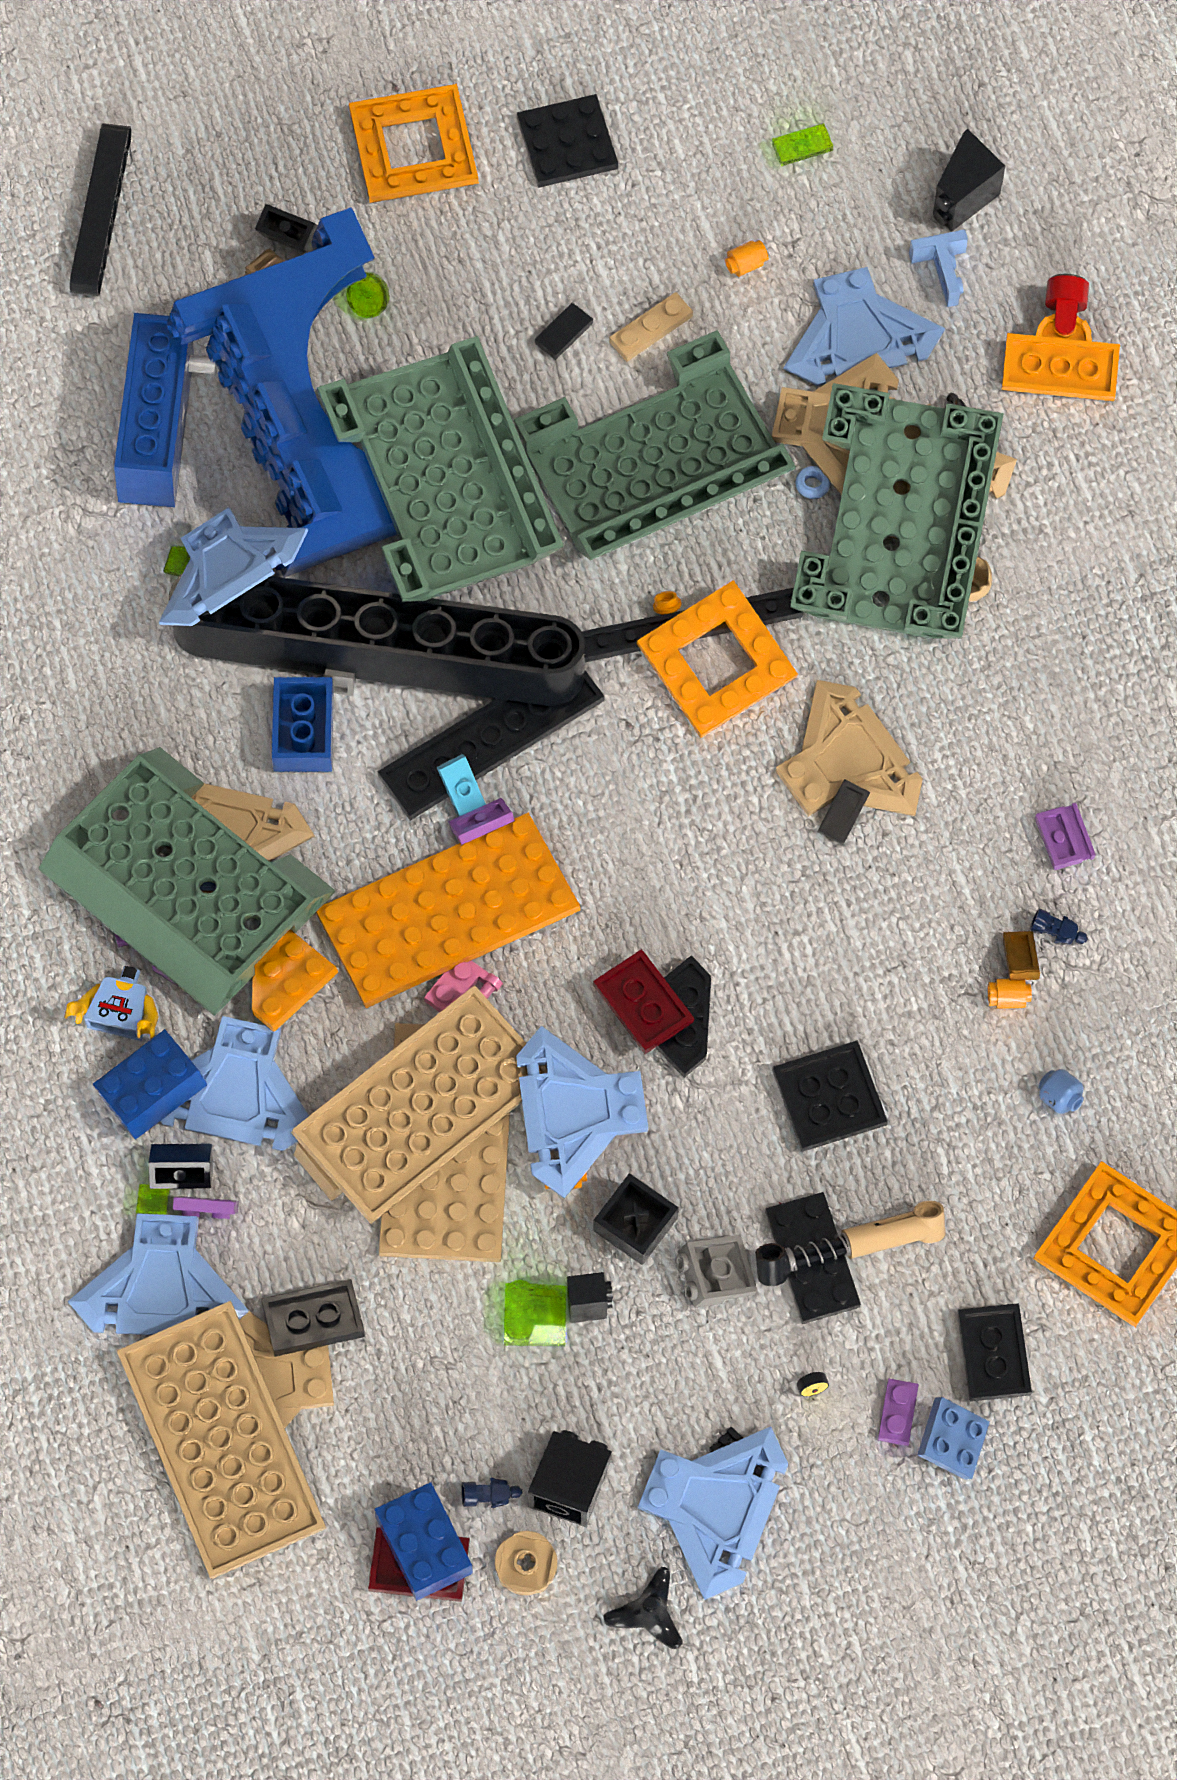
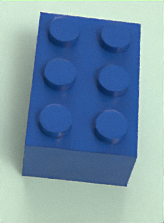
[272,677,334,772]
[93,1029,207,1140]
[374,1482,473,1601]

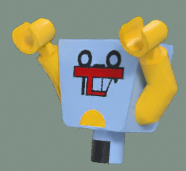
[64,966,159,1041]

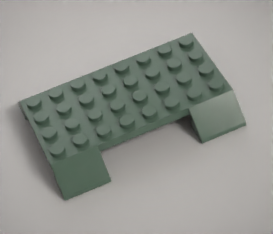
[514,330,796,561]
[317,336,564,601]

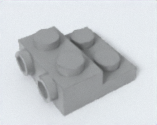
[676,1235,758,1308]

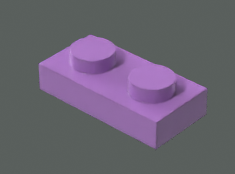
[448,798,515,845]
[878,1378,919,1446]

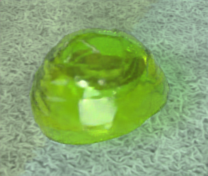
[346,271,390,318]

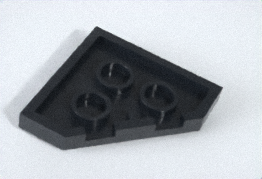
[656,955,711,1078]

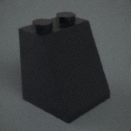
[933,129,1006,232]
[528,1430,612,1528]

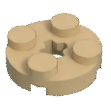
[495,1531,557,1595]

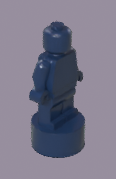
[1030,908,1088,945]
[461,1478,523,1509]

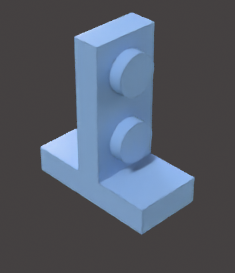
[909,229,968,307]

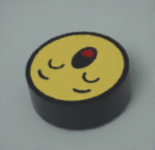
[797,1372,829,1397]

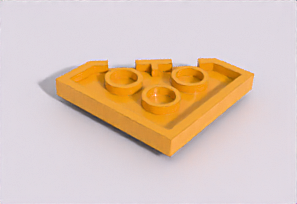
[252,930,338,1032]

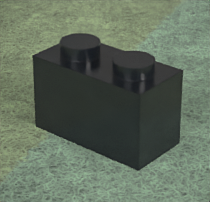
[255,204,318,253]
[148,1144,213,1189]
[567,1272,613,1323]

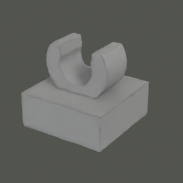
[324,669,355,696]

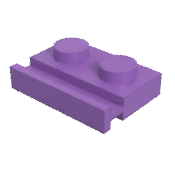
[1035,803,1096,870]
[173,1196,239,1219]

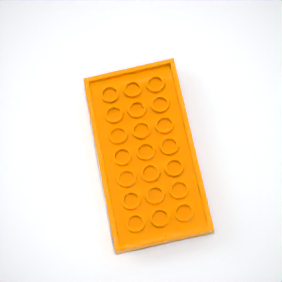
[316,812,581,1008]

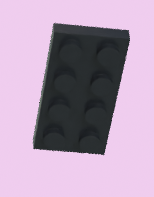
[765,1192,861,1324]

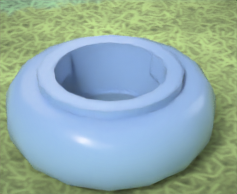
[795,466,831,499]

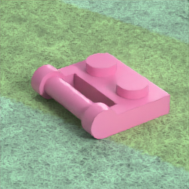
[424,960,503,1012]

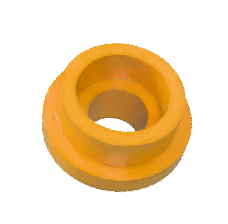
[653,591,682,615]

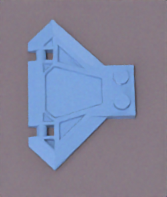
[784,267,945,386]
[159,507,308,626]
[161,1016,309,1151]
[516,1026,648,1199]
[68,1213,249,1335]
[638,1426,788,1600]

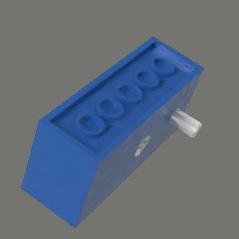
[114,313,216,508]

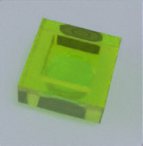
[136,1184,171,1215]

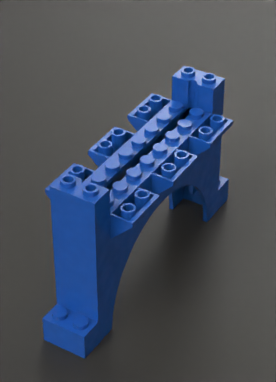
[166,207,397,578]

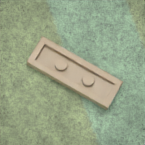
[609,292,693,362]

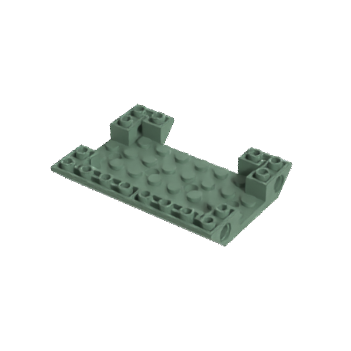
[790,383,1004,639]
[39,747,335,1016]

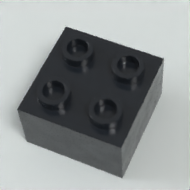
[593,1173,679,1265]

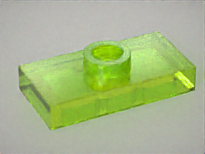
[772,123,833,166]

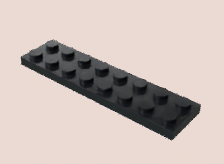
[377,670,605,820]

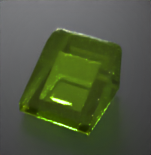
[163,546,190,577]

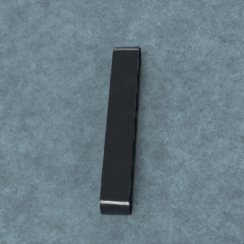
[69,123,132,296]

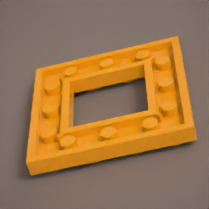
[349,84,479,203]
[637,580,798,738]
[1033,1161,1177,1328]

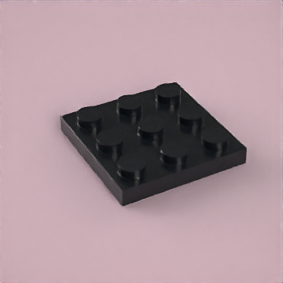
[517,94,618,188]
[772,1040,888,1152]

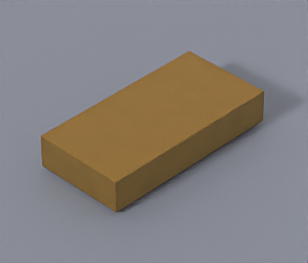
[1003,931,1040,981]

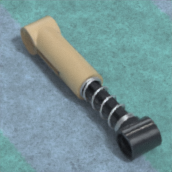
[755,1201,946,1286]

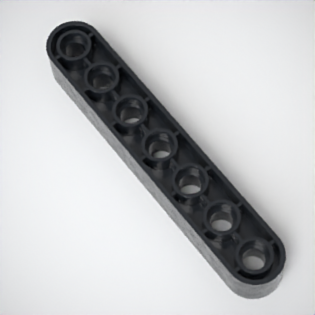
[169,575,585,706]

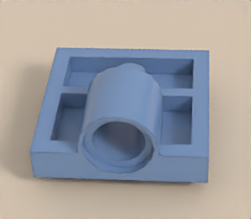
[917,1397,990,1480]

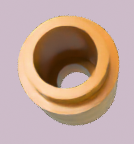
[725,240,769,277]
[988,979,1032,1009]

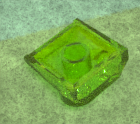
[504,1280,567,1347]

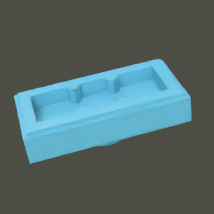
[437,754,486,817]

